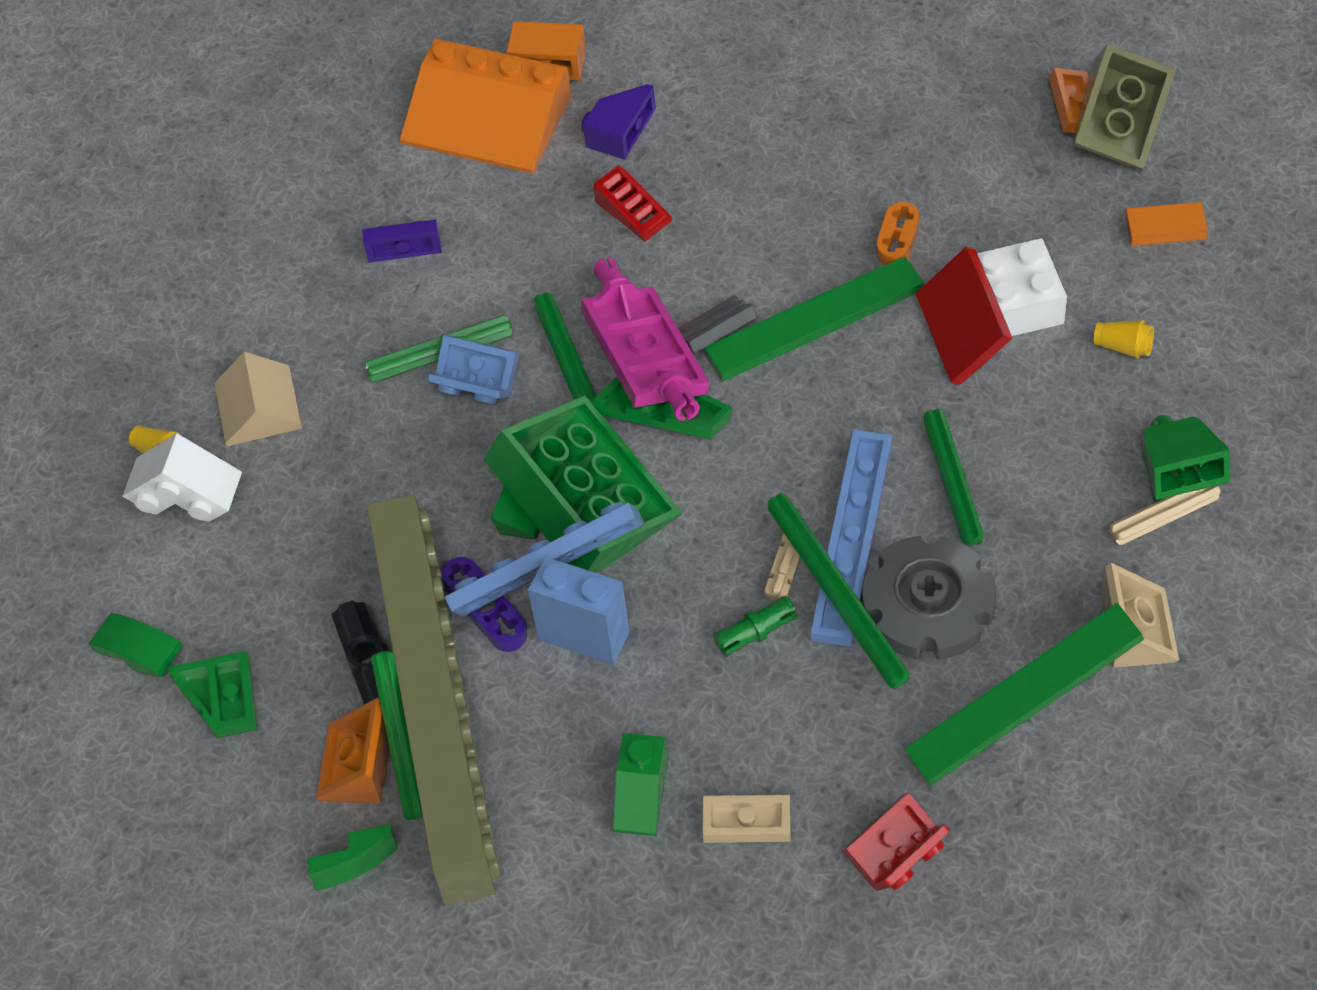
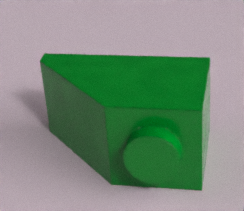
[613,733,669,837]

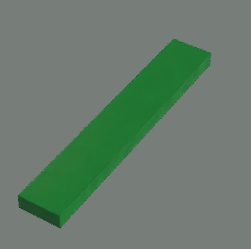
[704,256,924,382]
[905,602,1144,786]

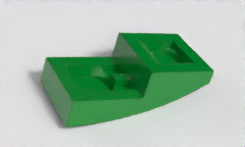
[88,612,183,677]
[307,824,398,891]

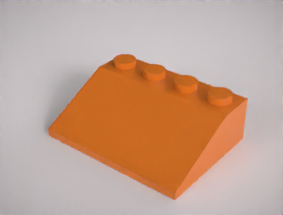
[400,38,571,174]

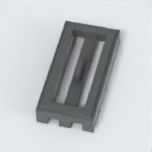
[678,295,757,353]

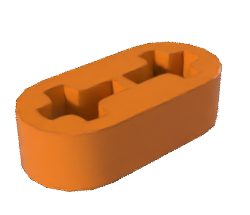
[877,202,920,265]

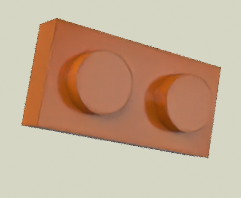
[1048,67,1089,133]

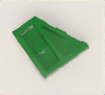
[168,651,258,738]

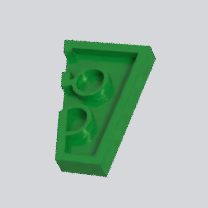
[591,376,733,440]

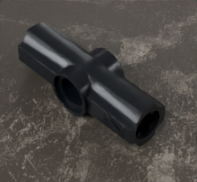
[331,600,384,704]

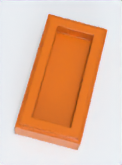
[1125,202,1208,246]

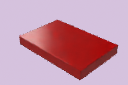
[915,246,1013,385]

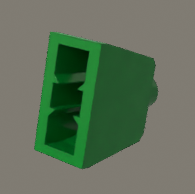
[1142,415,1230,500]

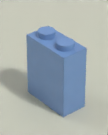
[528,557,630,665]

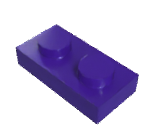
[362,219,442,263]

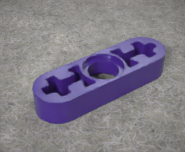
[442,557,527,652]

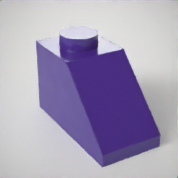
[581,84,656,160]

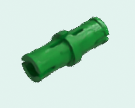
[713,595,798,657]

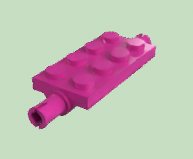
[581,257,709,421]

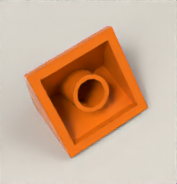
[316,698,390,804]

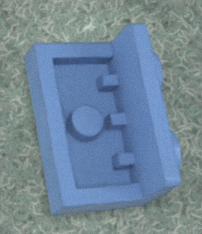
[427,335,520,404]

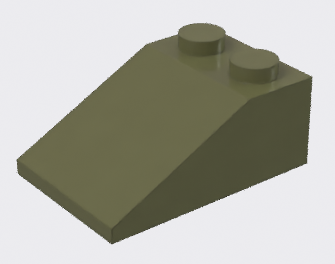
[1073,43,1176,171]

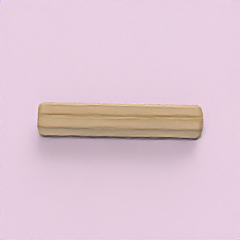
[1109,485,1220,545]

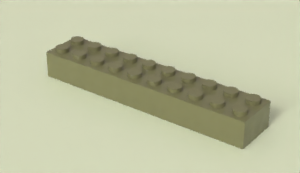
[367,494,501,906]

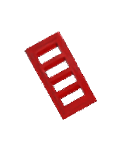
[593,165,672,242]

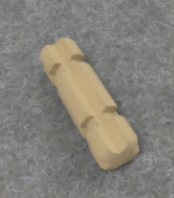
[764,533,800,601]

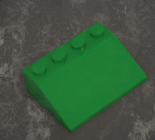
[483,396,682,573]

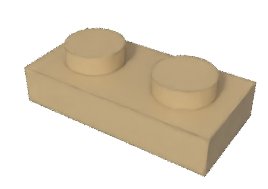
[703,795,791,843]

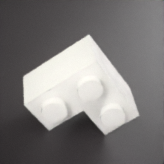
[122,433,242,522]

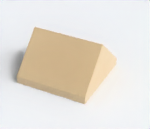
[214,352,302,446]
[1100,563,1179,668]

